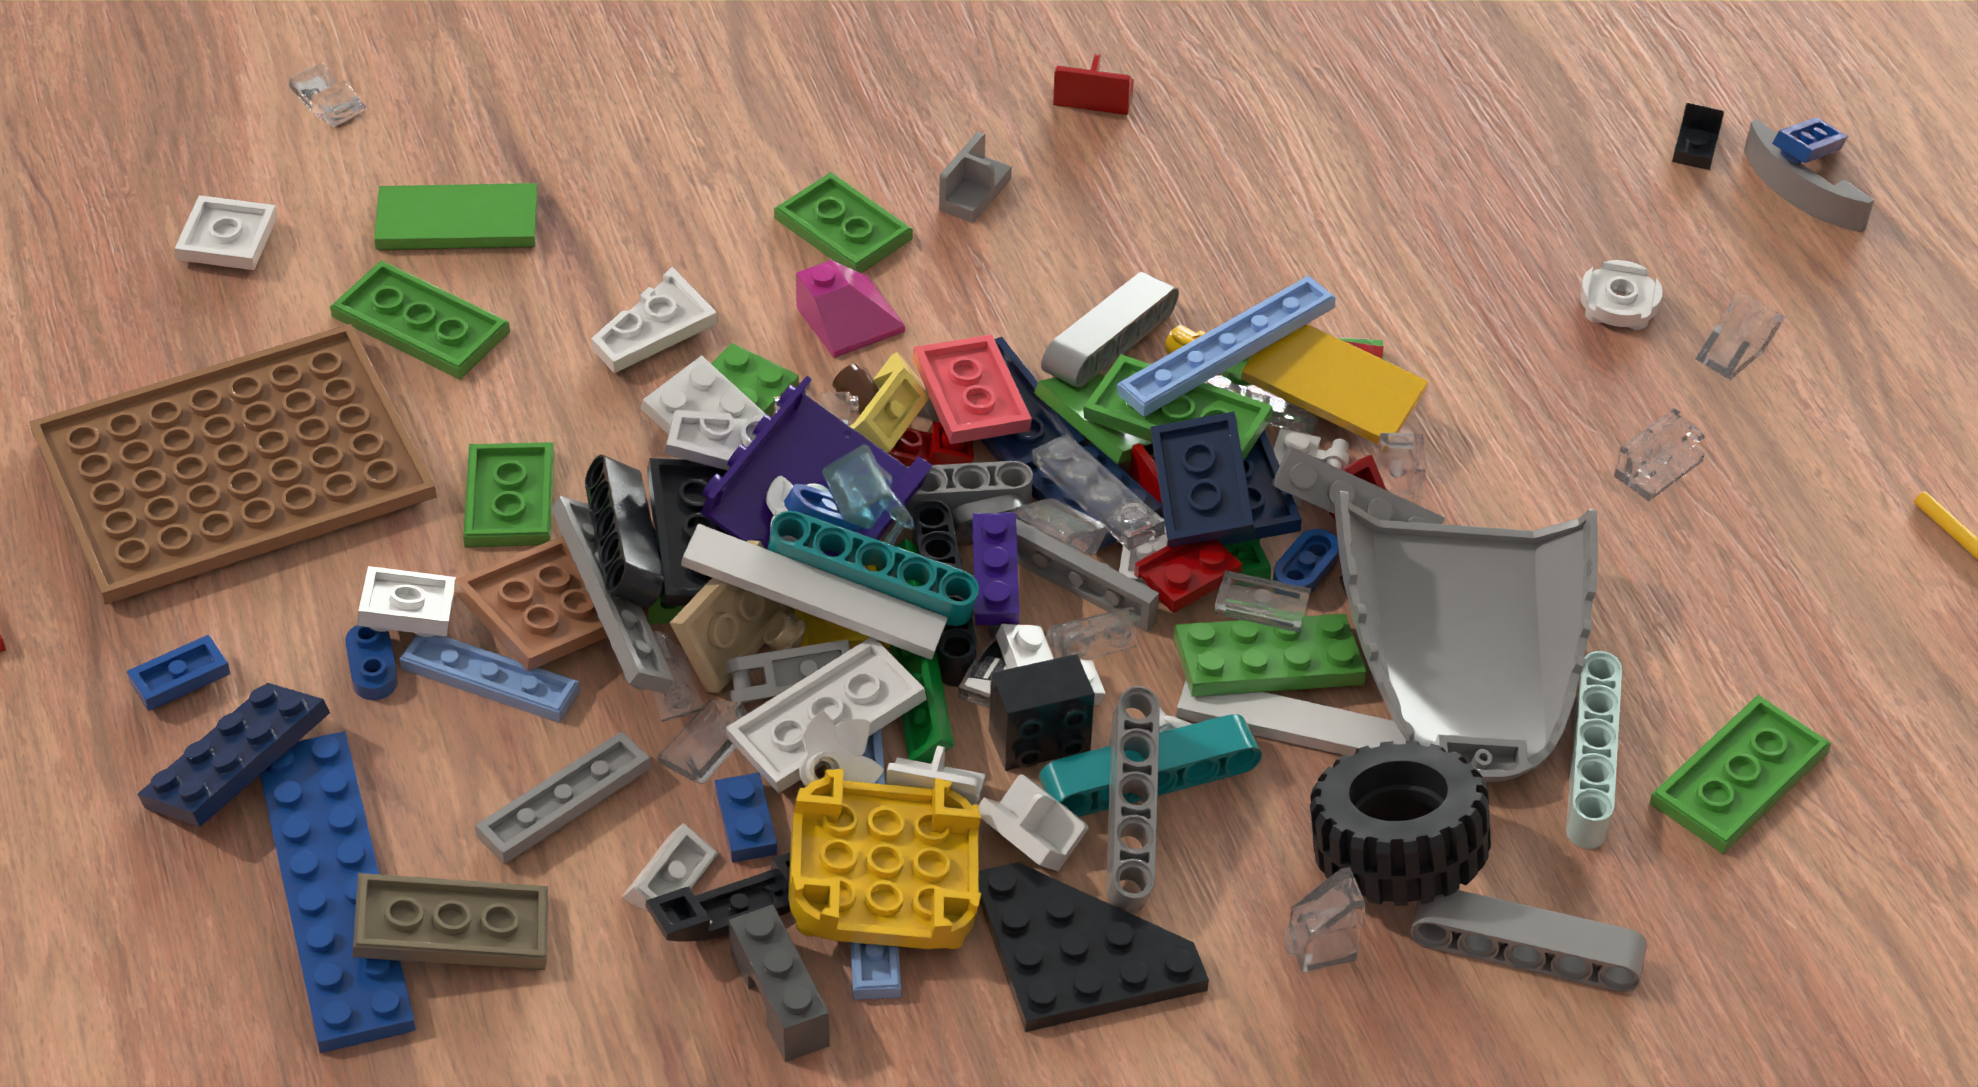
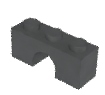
[729,905,830,1062]

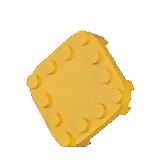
[788,769,981,949]

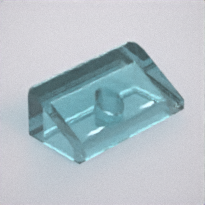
[822,444,893,529]

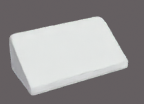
[622,823,718,912]

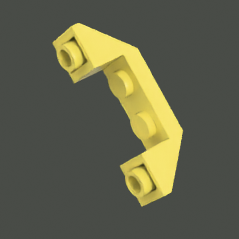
[850,352,930,453]

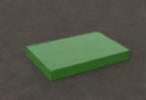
[774,172,913,273]
[1034,373,1154,464]
[463,442,555,547]

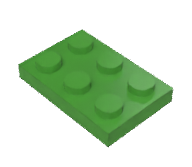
[711,343,799,416]

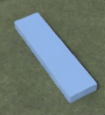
[400,635,580,723]

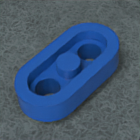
[784,484,866,533]
[1273,529,1339,598]
[345,625,398,700]

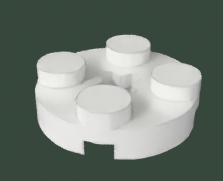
[1580,260,1662,330]

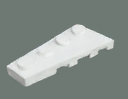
[664,410,848,471]

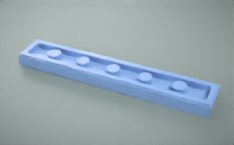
[1117,275,1336,417]

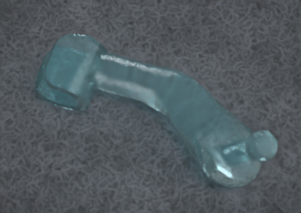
[859,461,914,545]

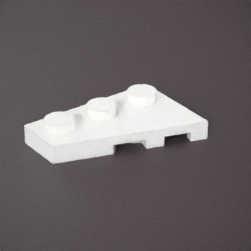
[591,267,717,373]

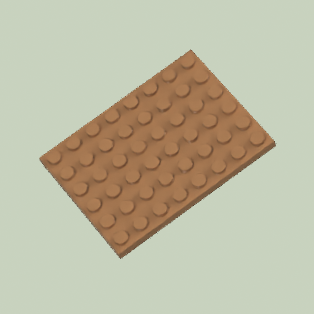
[29,323,437,605]

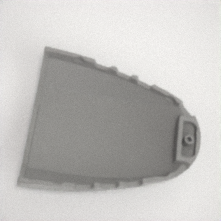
[1334,491,1598,782]

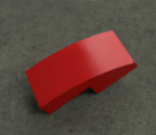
[888,421,974,467]

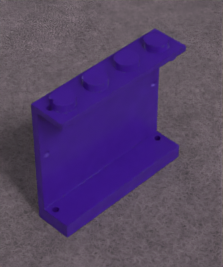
[701,376,933,557]

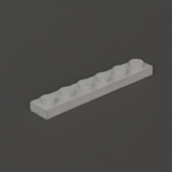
[551,496,675,694]

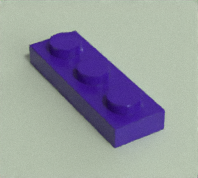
[973,512,1019,625]

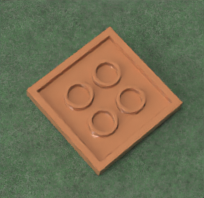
[454,536,608,671]

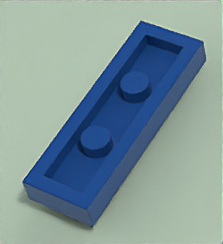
[1772,117,1849,164]

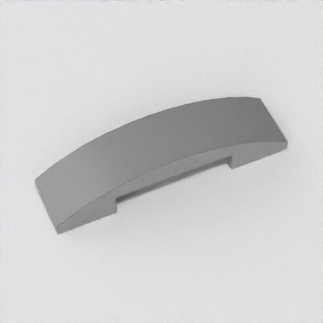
[1744,119,1874,232]

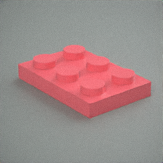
[912,334,1032,444]

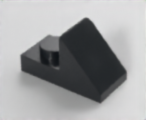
[1672,103,1724,170]

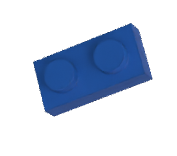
[127,634,230,711]
[715,772,777,863]

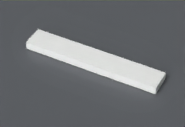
[681,524,948,660]
[1176,680,1406,756]

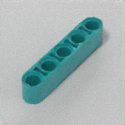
[768,511,979,626]
[1039,714,1262,817]

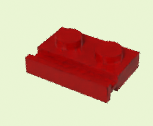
[1134,539,1242,613]

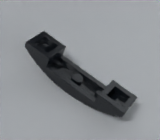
[646,852,791,942]

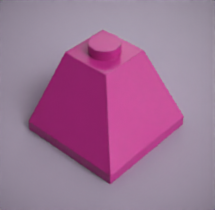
[796,260,905,358]

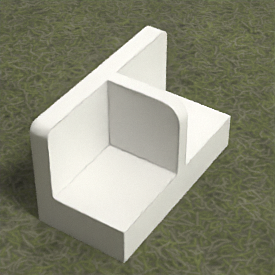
[886,746,986,805]
[978,775,1088,871]

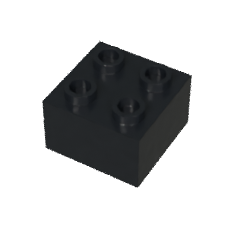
[989,654,1095,771]

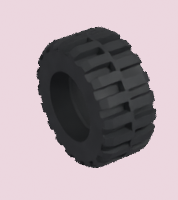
[1310,741,1491,906]

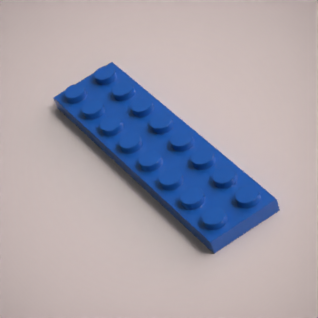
[260,731,416,1053]

